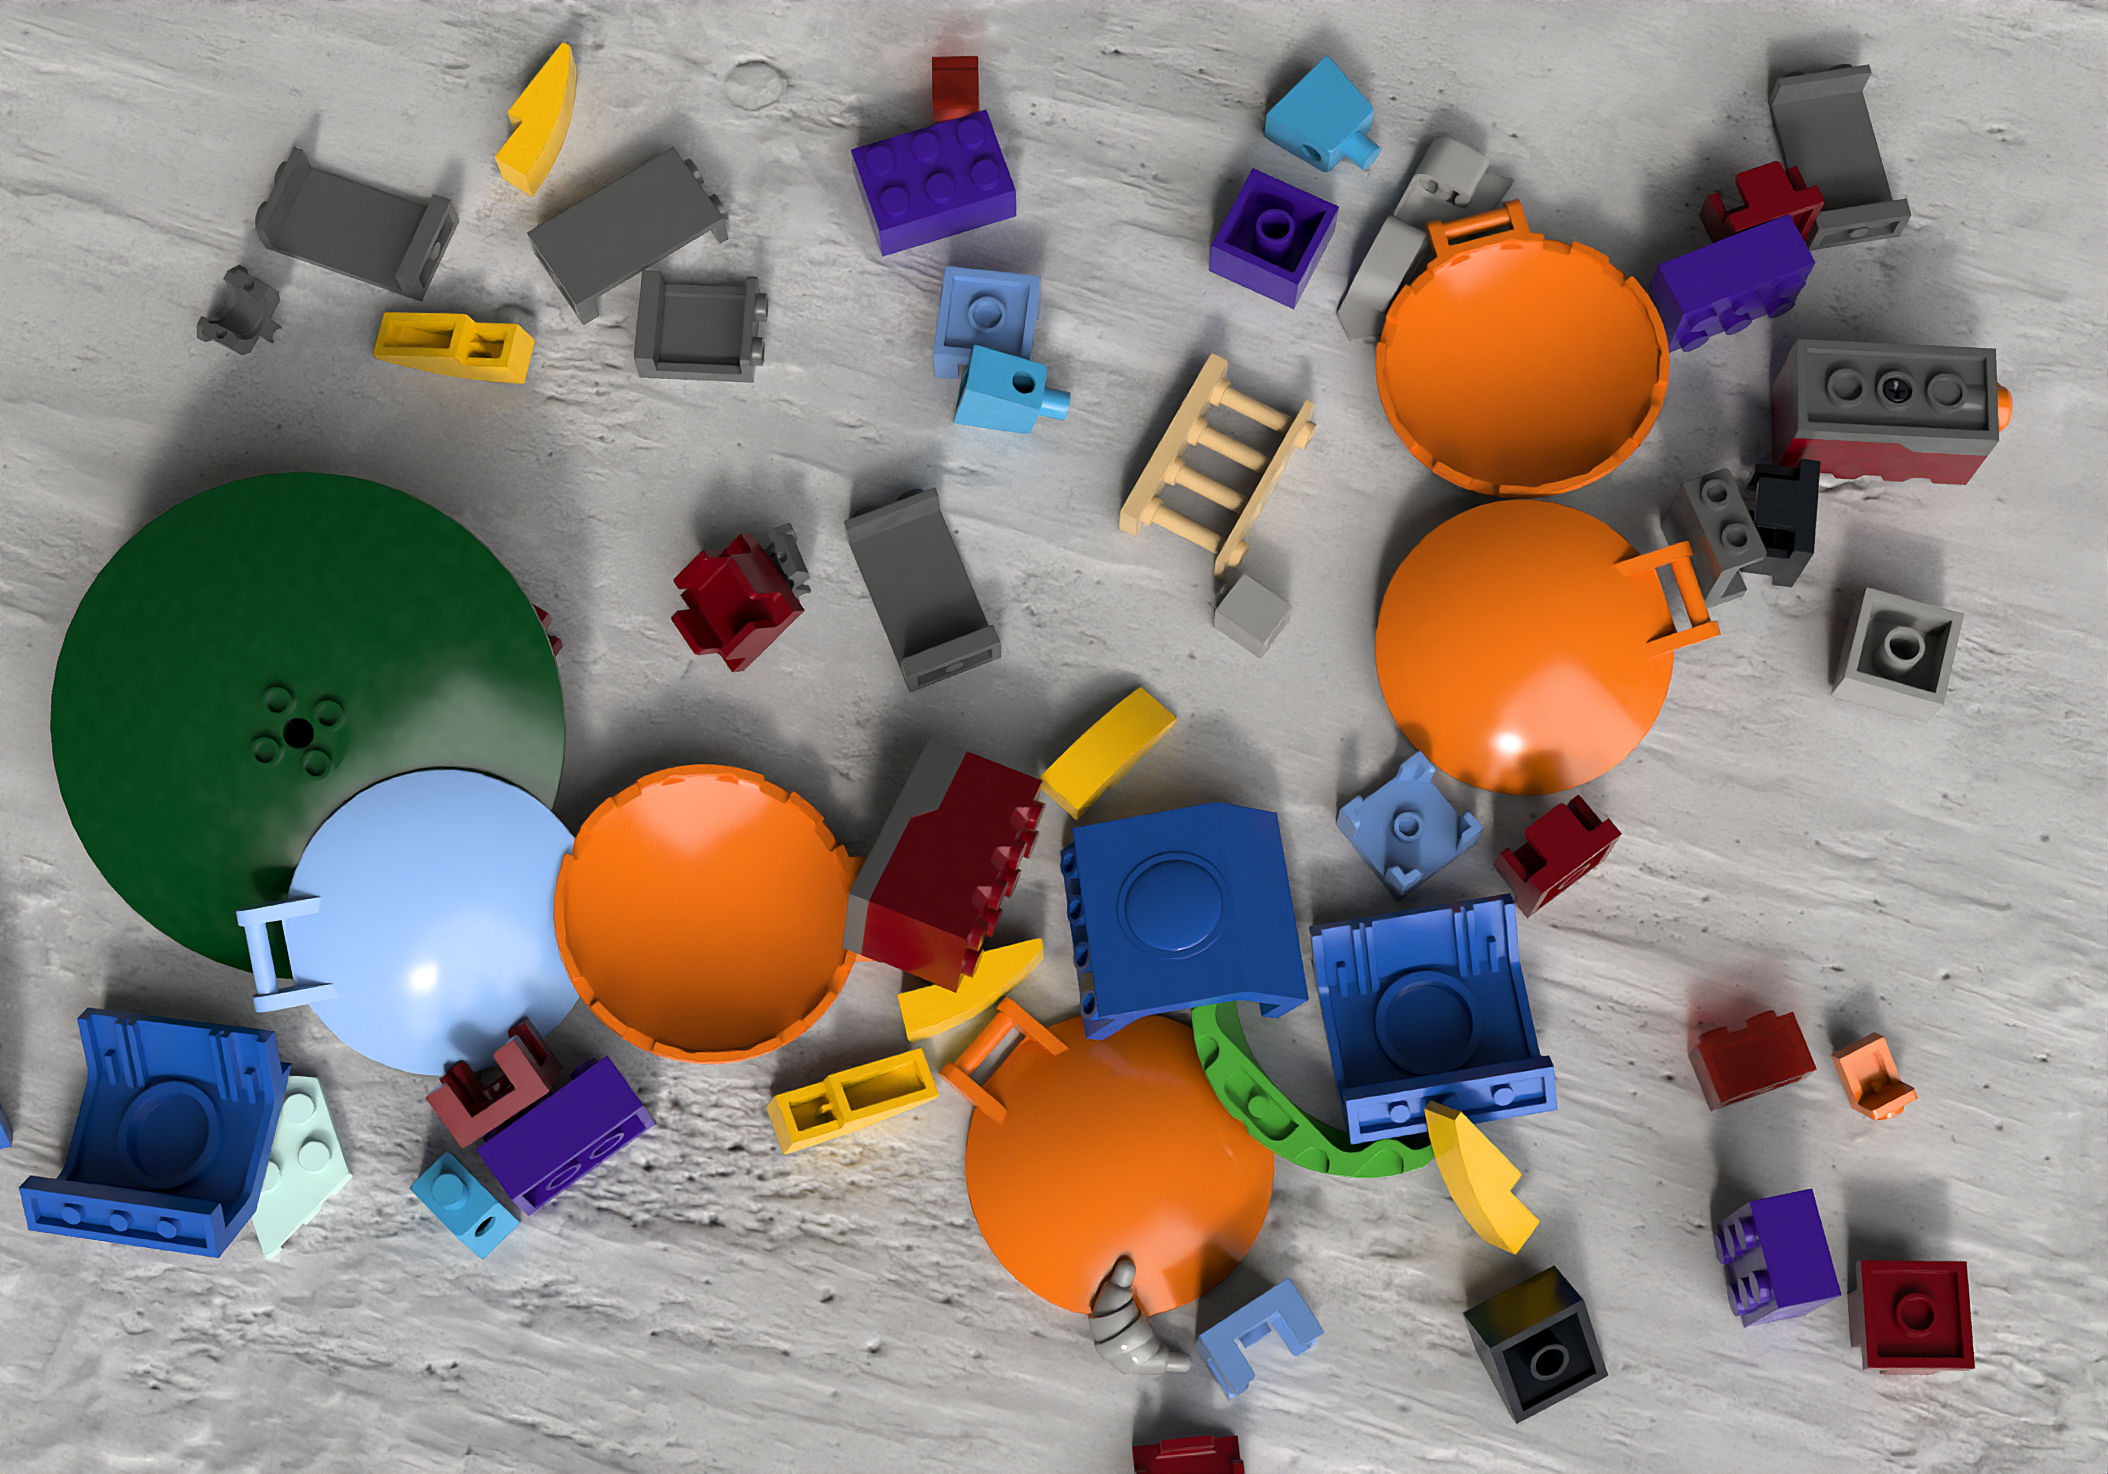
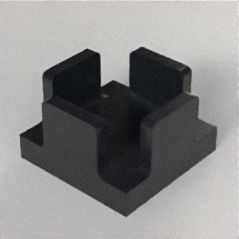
[1739,459,1821,588]

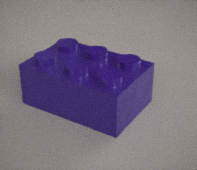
[851,109,1017,257]
[1647,214,1815,353]
[476,1055,656,1216]
[1713,1188,1842,1328]

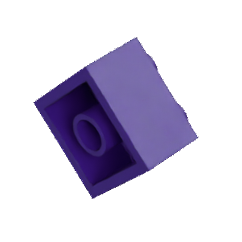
[1209,168,1339,309]

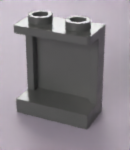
[634,270,768,383]
[1660,468,1767,609]

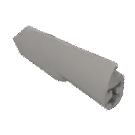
[1337,136,1514,341]

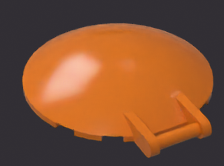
[1375,198,1670,499]
[1375,499,1722,796]
[553,764,874,1064]
[938,997,1275,1317]

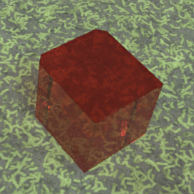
[932,56,980,122]

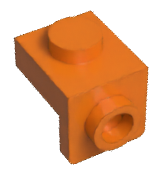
[1831,1032,1918,1120]

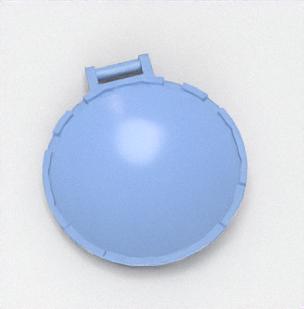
[236,769,580,1075]

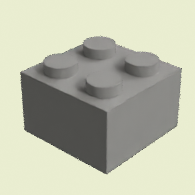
[1831,587,1964,723]

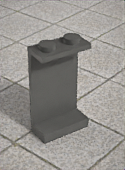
[1768,64,1911,251]
[255,147,459,302]
[527,147,729,325]
[844,487,1001,692]

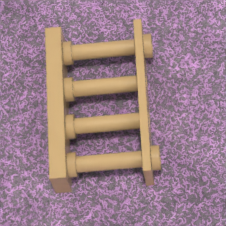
[1119,353,1317,581]

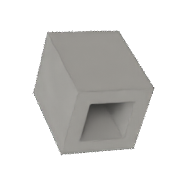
[1212,573,1292,659]

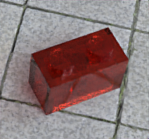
[1688,1010,1817,1112]

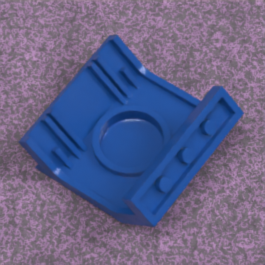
[1060,802,1309,1040]
[1309,893,1558,1144]
[19,1007,292,1258]

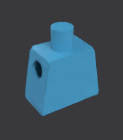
[1264,55,1381,172]
[953,345,1071,434]
[409,1150,520,1260]

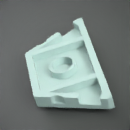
[251,1075,353,1259]

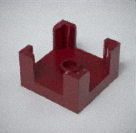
[426,1017,563,1149]

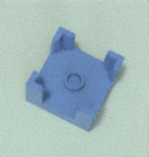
[933,266,1041,379]
[1336,751,1484,902]
[1194,1277,1325,1401]

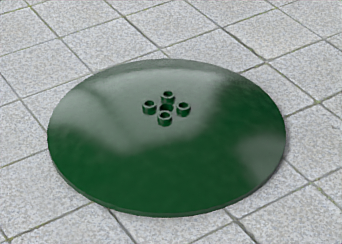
[50,472,566,979]

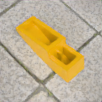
[495,42,577,197]
[373,312,535,384]
[1040,686,1177,820]
[897,937,1044,1044]
[766,1048,939,1155]
[1424,1100,1540,1255]

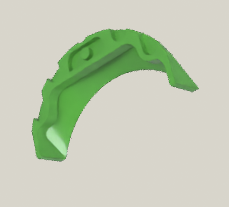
[1191,1001,1435,1178]

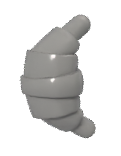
[1088,1260,1193,1375]

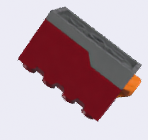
[1771,338,2013,485]
[842,736,1046,993]

